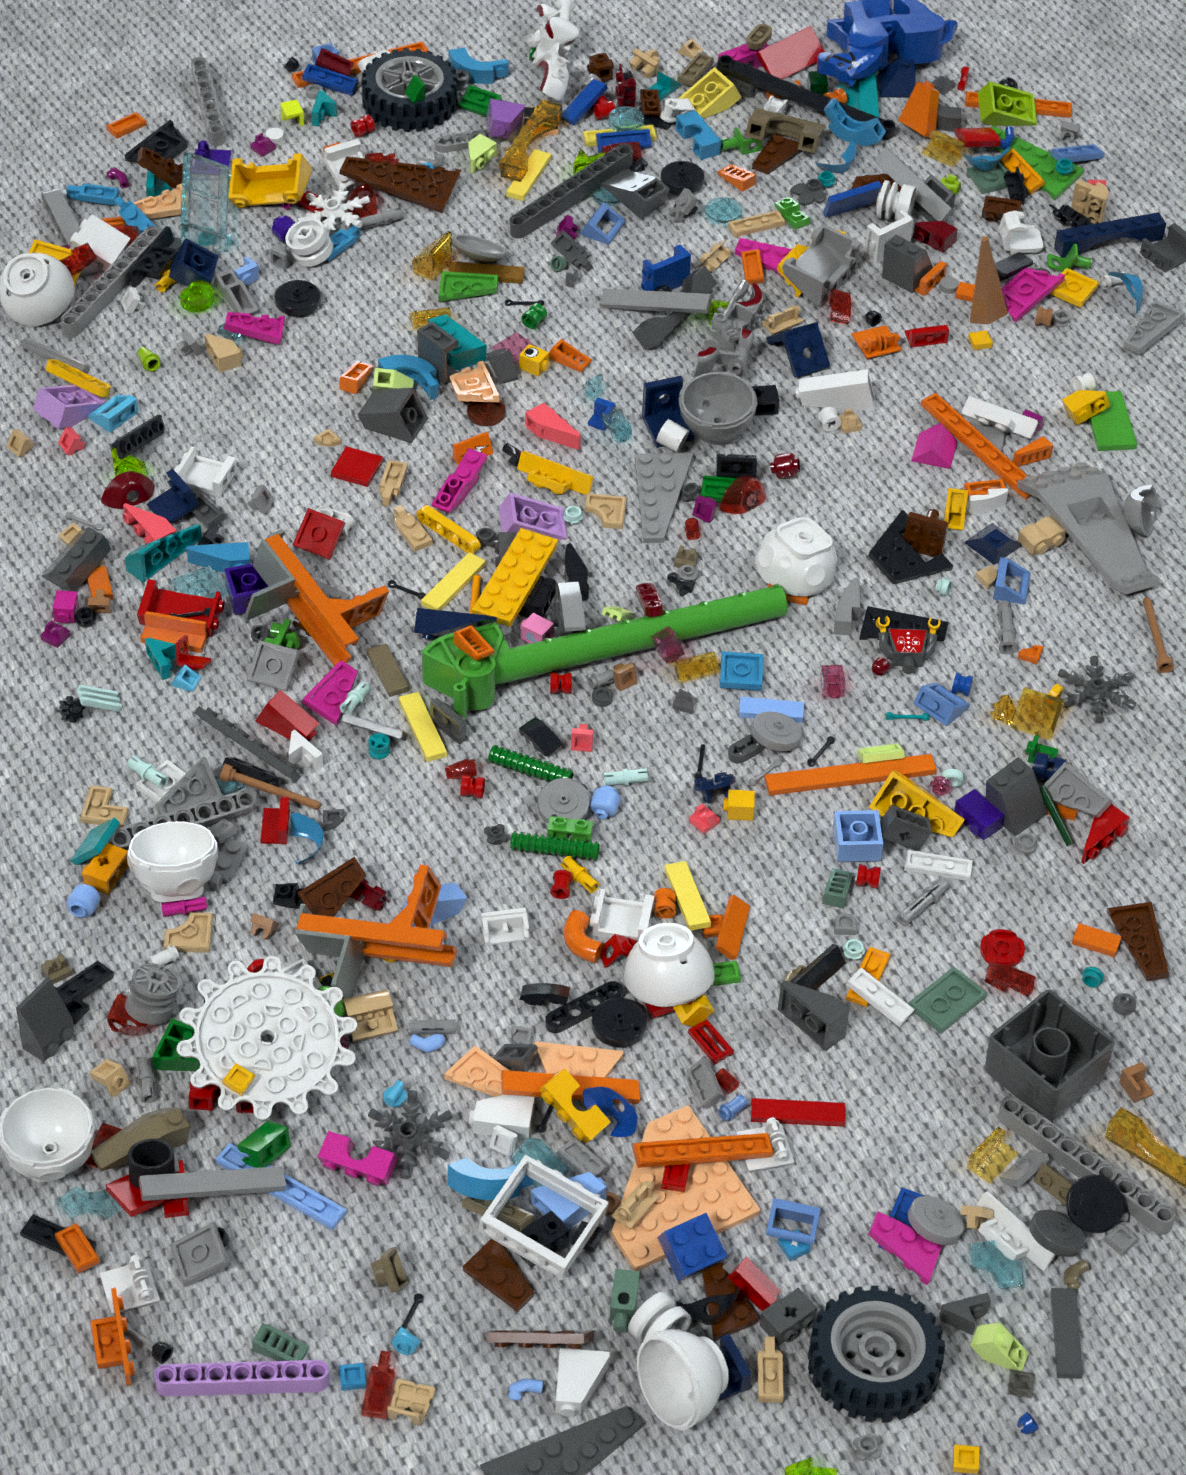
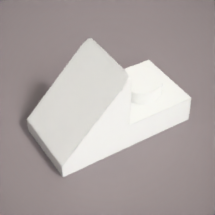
[289,730,323,771]

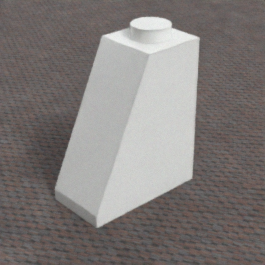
[469,1095,536,1140]
[555,1348,610,1417]

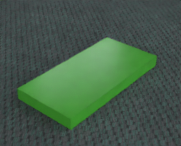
[1089,391,1137,451]

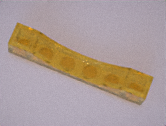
[498,99,562,182]
[1105,1107,1186,1188]

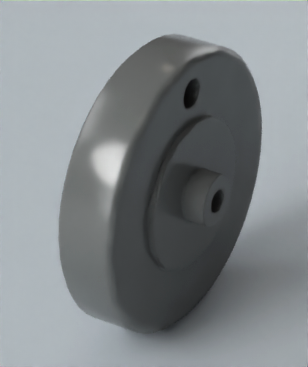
[1029,1210,1086,1257]

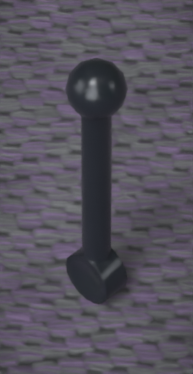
[505,299,545,306]
[388,580,426,600]
[170,608,211,618]
[807,736,835,767]
[694,744,705,779]
[536,1105,553,1133]
[397,1293,423,1331]

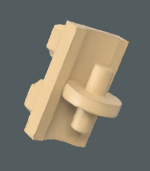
[629,48,662,79]

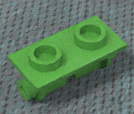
[547,816,593,842]

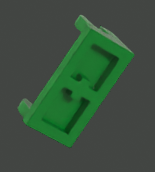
[238,1120,291,1168]

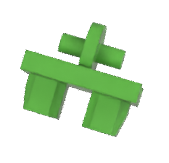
[264,619,301,649]

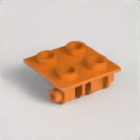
[851,325,902,359]

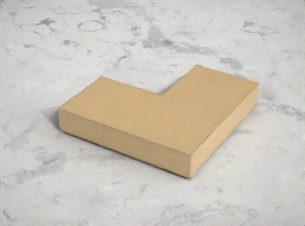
[80,785,129,828]

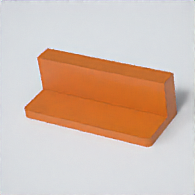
[140,611,207,653]

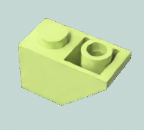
[468,134,497,174]
[373,368,414,391]
[970,1322,1029,1373]

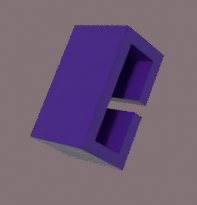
[954,789,1005,841]

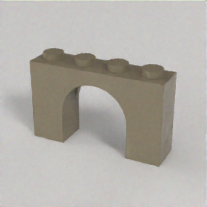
[745,108,826,154]

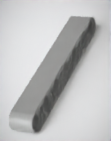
[191,57,225,146]
[41,188,99,277]
[110,789,256,850]

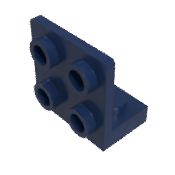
[147,468,199,524]
[718,1334,752,1402]

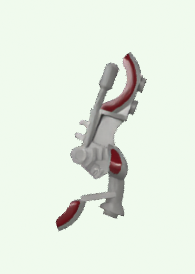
[691,280,767,377]

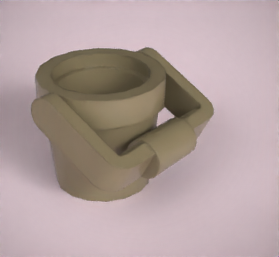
[371,1247,409,1292]

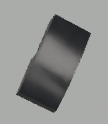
[519,717,563,756]
[273,883,304,909]
[519,983,570,1006]

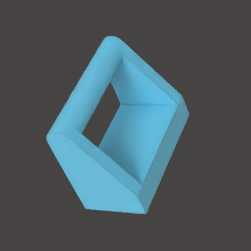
[88,395,138,433]

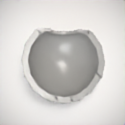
[1123,485,1158,537]

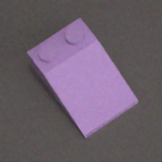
[33,385,106,429]
[499,493,567,540]

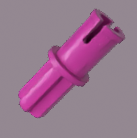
[161,897,207,917]

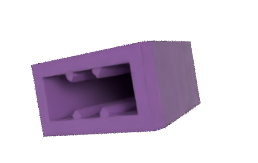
[486,99,525,139]

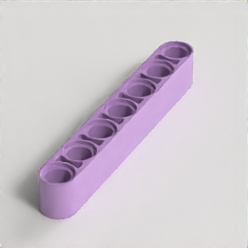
[154,1360,329,1396]

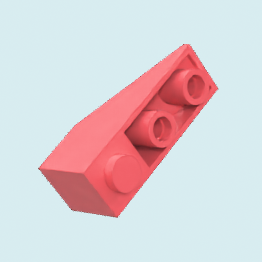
[525,403,581,450]
[123,503,176,544]

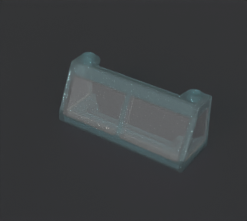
[180,152,231,252]

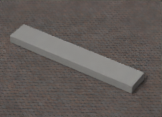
[874,147,954,222]
[600,288,712,314]
[139,1166,286,1201]

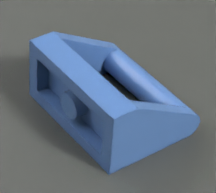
[580,202,625,245]
[993,557,1030,604]
[913,682,970,726]
[766,1198,821,1245]

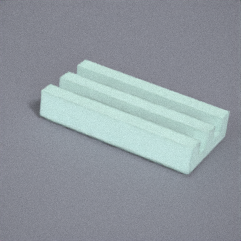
[77,685,122,712]

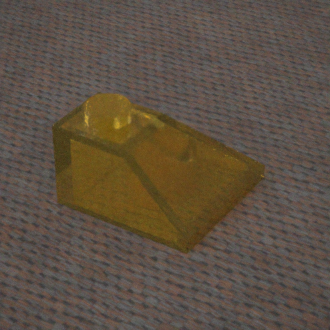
[412,231,452,281]
[1011,687,1065,740]

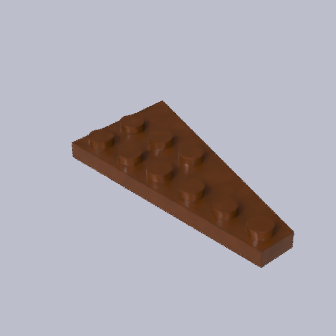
[339,156,461,213]

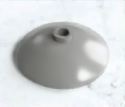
[452,234,507,263]

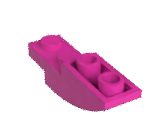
[431,448,487,513]

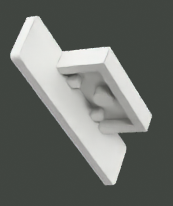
[962,396,1038,439]
[976,1192,1056,1271]

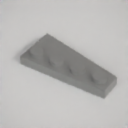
[1124,300,1185,355]

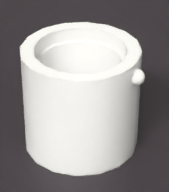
[656,419,689,453]

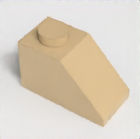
[204,334,243,372]

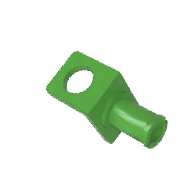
[720,127,762,155]
[1047,243,1091,272]

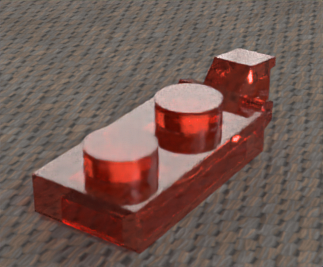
[361,1350,395,1419]

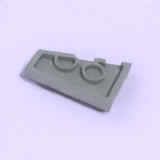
[155,757,223,815]
[1043,762,1113,818]

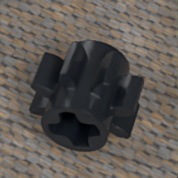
[57,696,85,723]

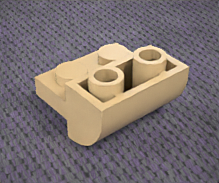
[1071,179,1109,224]
[342,989,398,1043]

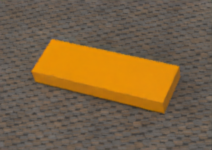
[1000,148,1045,194]
[846,947,891,1007]

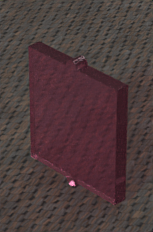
[492,332,536,364]

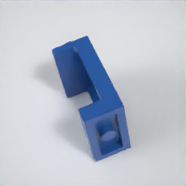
[641,244,691,291]

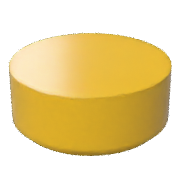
[1045,683,1064,705]

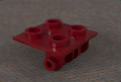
[615,64,636,114]

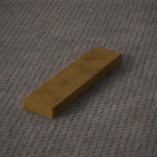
[448,261,525,284]

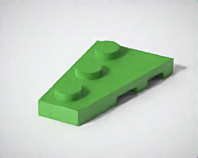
[438,271,498,302]

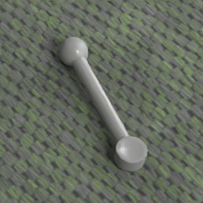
[65,512,104,531]
[749,759,781,786]

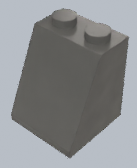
[882,234,933,293]
[358,387,428,443]
[986,757,1047,836]

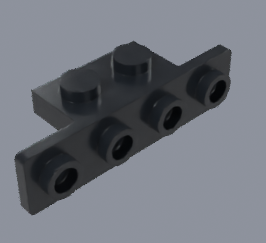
[128,226,179,288]
[111,415,164,459]

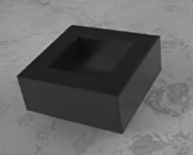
[572,1221,604,1253]

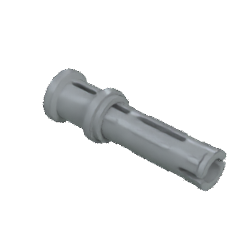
[998,600,1017,654]

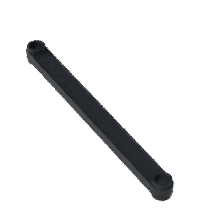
[717,55,896,139]

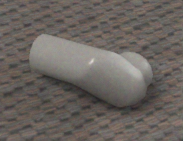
[417,154,444,168]

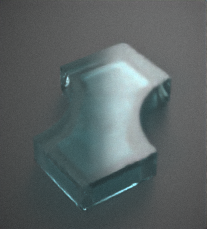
[57,1186,122,1220]
[970,1240,1025,1289]

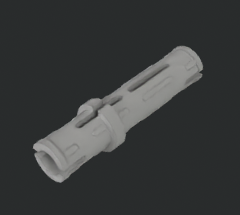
[348,207,404,230]
[896,877,951,926]

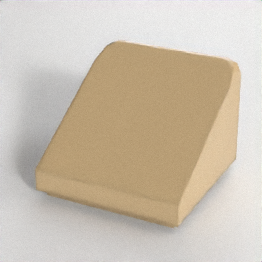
[678,38,703,59]

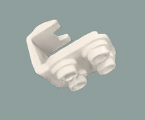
[999,211,1043,254]

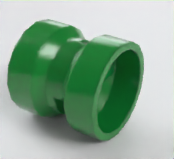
[521,303,547,330]

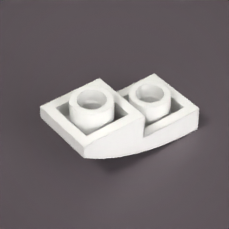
[967,488,1008,514]

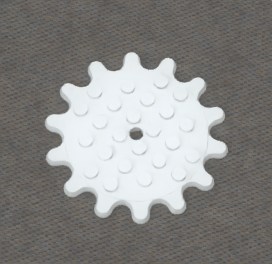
[177,956,357,1121]

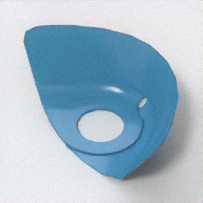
[815,141,856,173]
[960,146,1010,171]
[1108,272,1143,315]
[290,813,324,864]

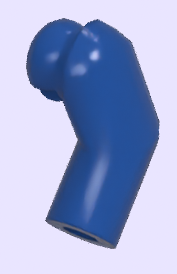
[999,126,1014,149]

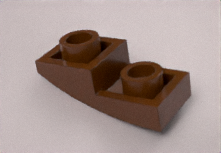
[640,89,661,115]

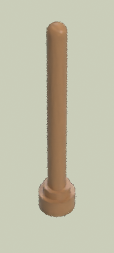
[1143,597,1174,673]
[219,764,321,810]

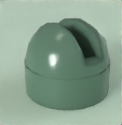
[550,256,567,271]

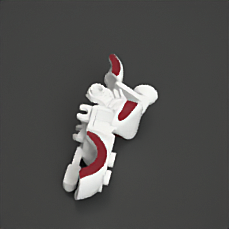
[527,0,579,102]

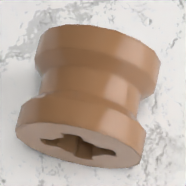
[1035,306,1053,327]

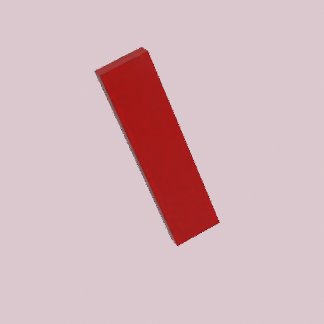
[751,1098,845,1127]

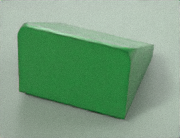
[405,75,425,103]

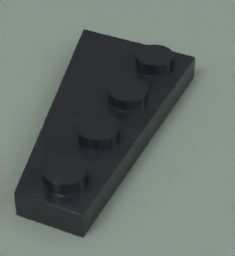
[859,606,948,641]

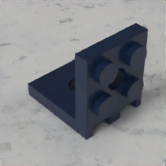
[766,322,830,378]
[642,376,694,448]

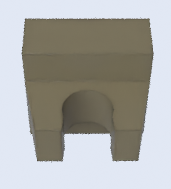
[674,545,699,568]
[41,954,72,984]

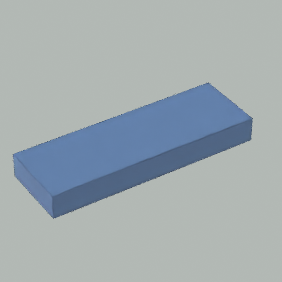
[1050,144,1104,162]

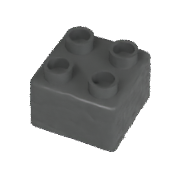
[985,989,1115,1121]

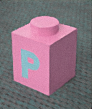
[520,613,554,643]

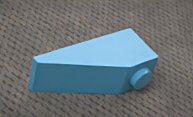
[187,542,250,573]

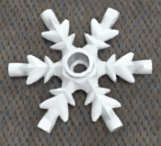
[298,183,370,235]

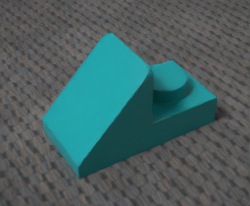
[648,71,681,101]
[311,90,337,126]
[145,638,176,680]

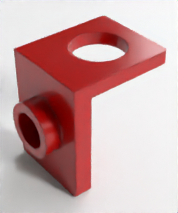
[176,635,211,670]
[600,934,637,967]

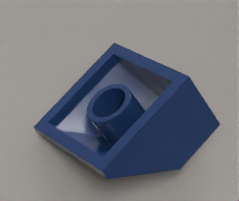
[877,59,916,98]
[168,238,219,286]
[965,523,1022,565]

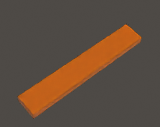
[965,91,1072,118]
[501,1070,640,1104]
[632,1133,774,1168]

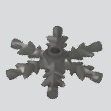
[1057,656,1136,723]
[364,1090,453,1179]

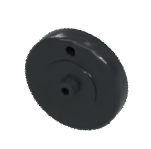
[660,161,704,194]
[274,280,320,316]
[592,997,647,1048]
[1065,1175,1124,1233]

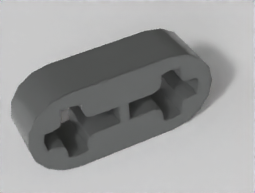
[728,734,764,764]

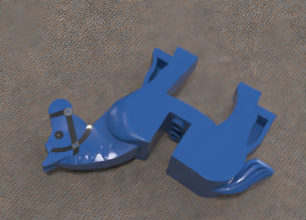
[817,0,958,87]

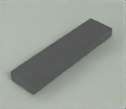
[1050,1288,1083,1379]

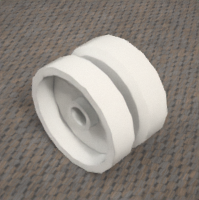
[286,218,333,267]
[628,1292,691,1342]

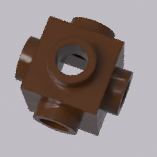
[587,53,614,81]

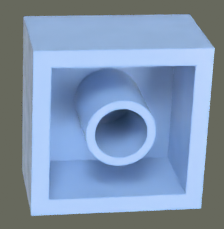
[833,810,883,862]

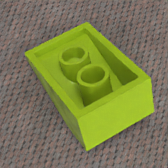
[978,81,1037,126]

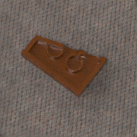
[752,134,803,174]
[137,147,186,189]
[298,857,367,917]
[463,1239,534,1312]
[701,1262,758,1342]

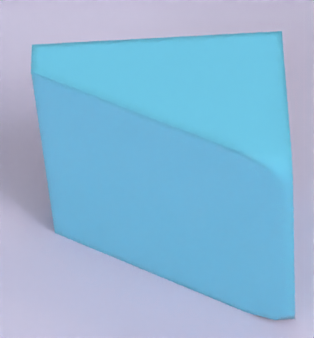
[170,664,202,692]

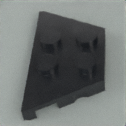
[124,120,188,163]

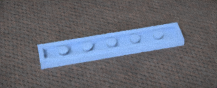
[215,1143,347,1230]

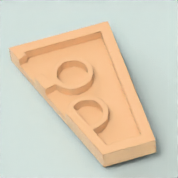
[134,183,190,219]
[444,1046,510,1097]

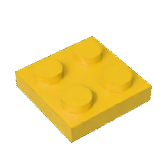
[1050,268,1099,308]

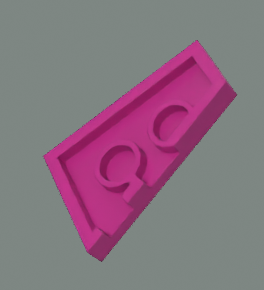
[735,238,792,278]
[224,312,285,345]
[302,660,358,725]
[868,1211,942,1285]

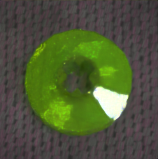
[180,280,214,312]

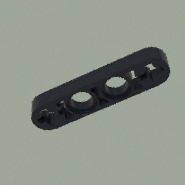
[545,981,623,1033]

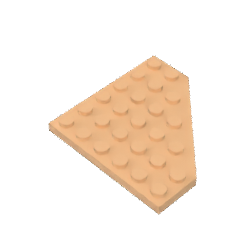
[611,1105,761,1271]

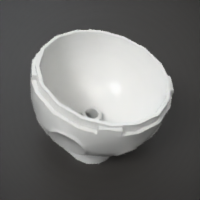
[754,517,837,596]
[127,822,218,902]
[0,1088,95,1182]

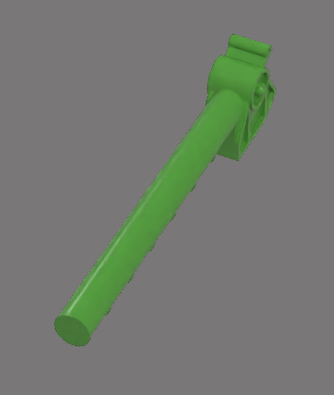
[422,584,787,719]

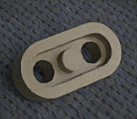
[746,24,772,50]

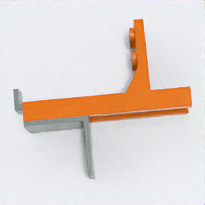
[244,529,390,666]
[295,864,457,999]

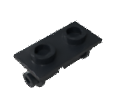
[1003,166,1028,205]

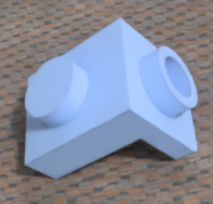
[234,256,259,285]

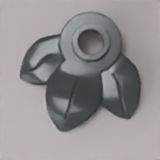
[790,179,826,205]

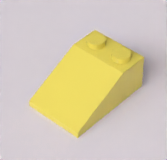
[678,67,742,118]

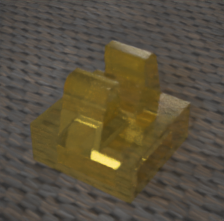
[990,694,1017,725]

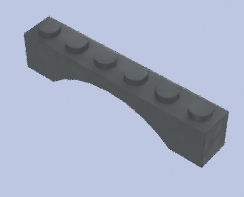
[632,265,717,350]

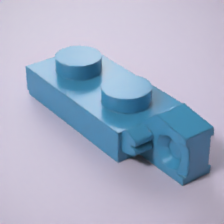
[66,183,120,206]
[114,196,155,235]
[326,225,361,261]

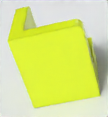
[280,100,304,126]

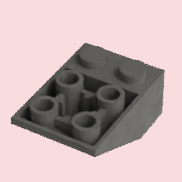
[601,169,670,218]

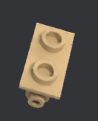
[697,239,731,273]
[761,305,803,335]
[611,1181,659,1229]

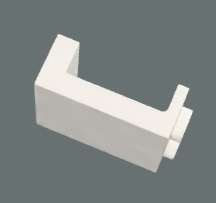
[323,139,369,191]
[864,210,913,264]
[70,214,130,271]
[174,446,237,497]
[590,889,654,942]

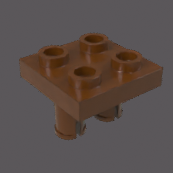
[904,509,949,557]

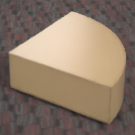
[313,429,341,447]
[976,565,997,590]

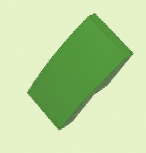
[775,197,810,229]

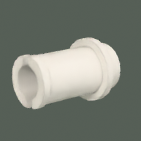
[1101,271,1125,288]
[149,945,180,965]

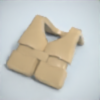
[387,1379,435,1426]

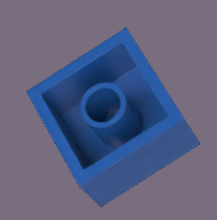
[657,1213,727,1281]

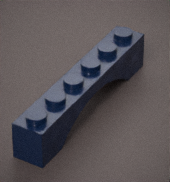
[1054,212,1166,258]

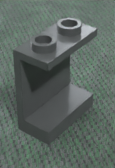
[1140,223,1186,273]
[417,321,458,384]

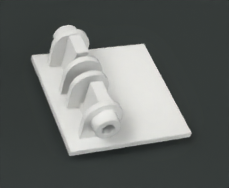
[736,1118,794,1172]
[99,1255,160,1314]

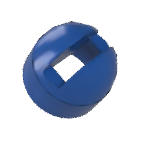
[1017,1412,1039,1434]

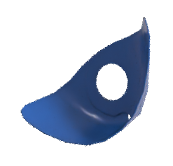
[583,1086,638,1137]

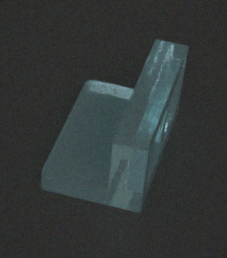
[512,1138,570,1187]

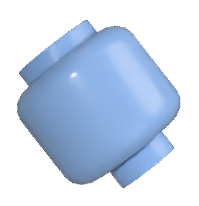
[590,785,621,819]
[67,884,100,917]

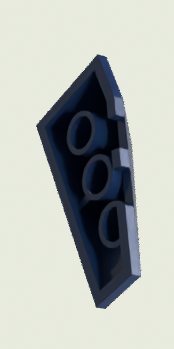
[414,608,497,640]

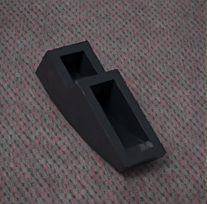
[564,543,589,601]

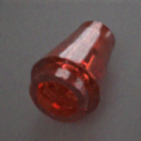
[445,758,478,779]

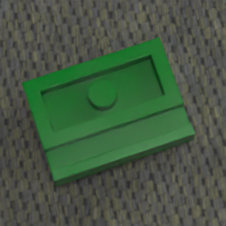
[458,85,502,117]
[701,475,743,505]

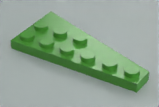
[991,126,1084,201]

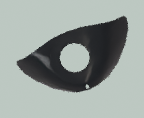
[674,1285,740,1325]

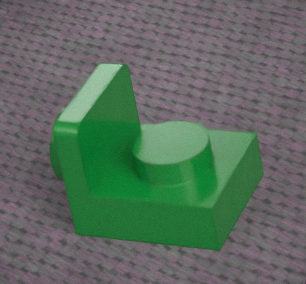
[1025,735,1058,769]

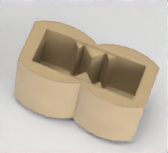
[1017,516,1066,556]

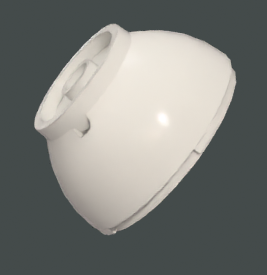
[0,253,75,327]
[624,923,715,1007]
[637,1330,728,1431]

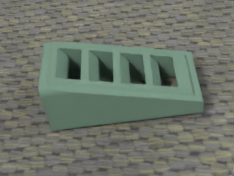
[822,868,854,909]
[252,1323,309,1361]

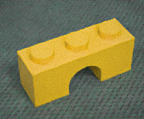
[539,1068,610,1143]

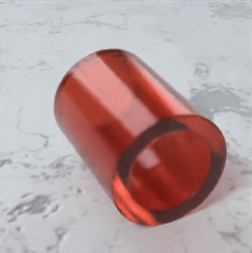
[684,518,700,540]
[715,1068,740,1094]

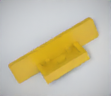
[517,451,594,495]

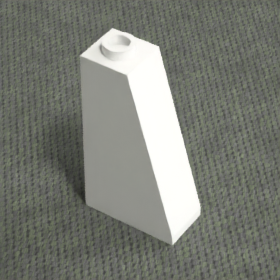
[796,369,875,411]

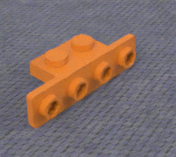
[90,1287,135,1386]

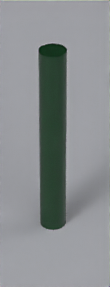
[1039,786,1074,846]

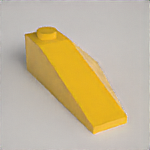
[869,770,965,837]

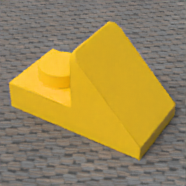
[944,488,968,530]

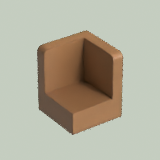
[1119,1062,1153,1103]

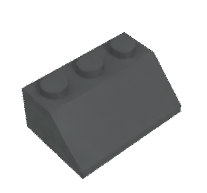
[42,527,111,591]

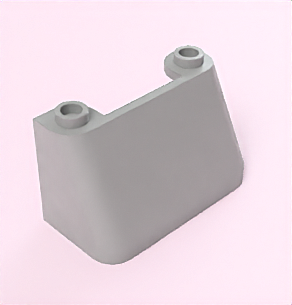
[782,224,861,307]

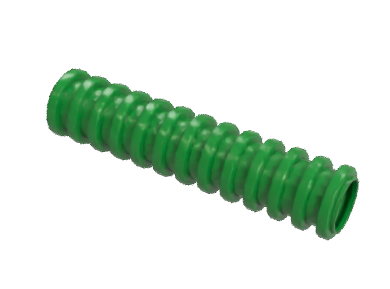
[488,745,574,782]
[510,831,600,861]

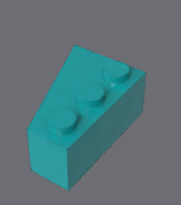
[428,314,487,370]

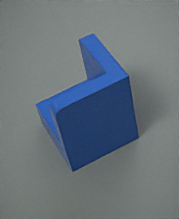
[588,397,615,431]

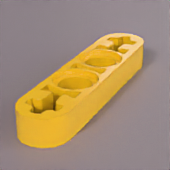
[45,359,111,397]
[416,505,481,554]

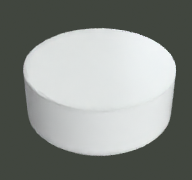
[266,128,284,144]

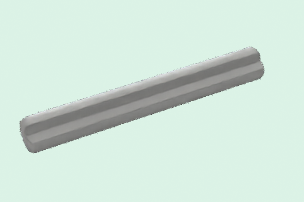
[21,338,89,373]

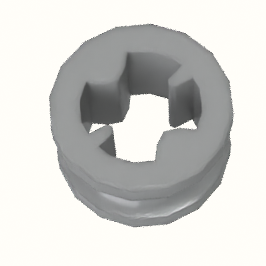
[1052,309,1070,327]

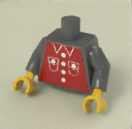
[875,616,941,674]

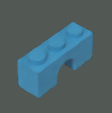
[675,110,722,160]

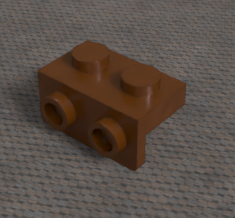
[981,195,1022,222]

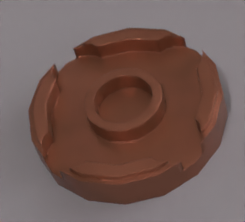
[467,400,506,427]

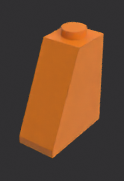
[898,81,940,138]

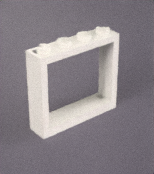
[478,1154,609,1280]

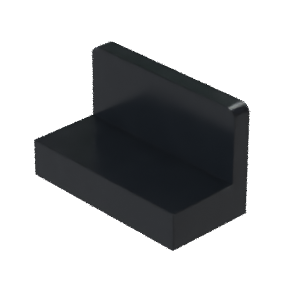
[995,252,1033,282]

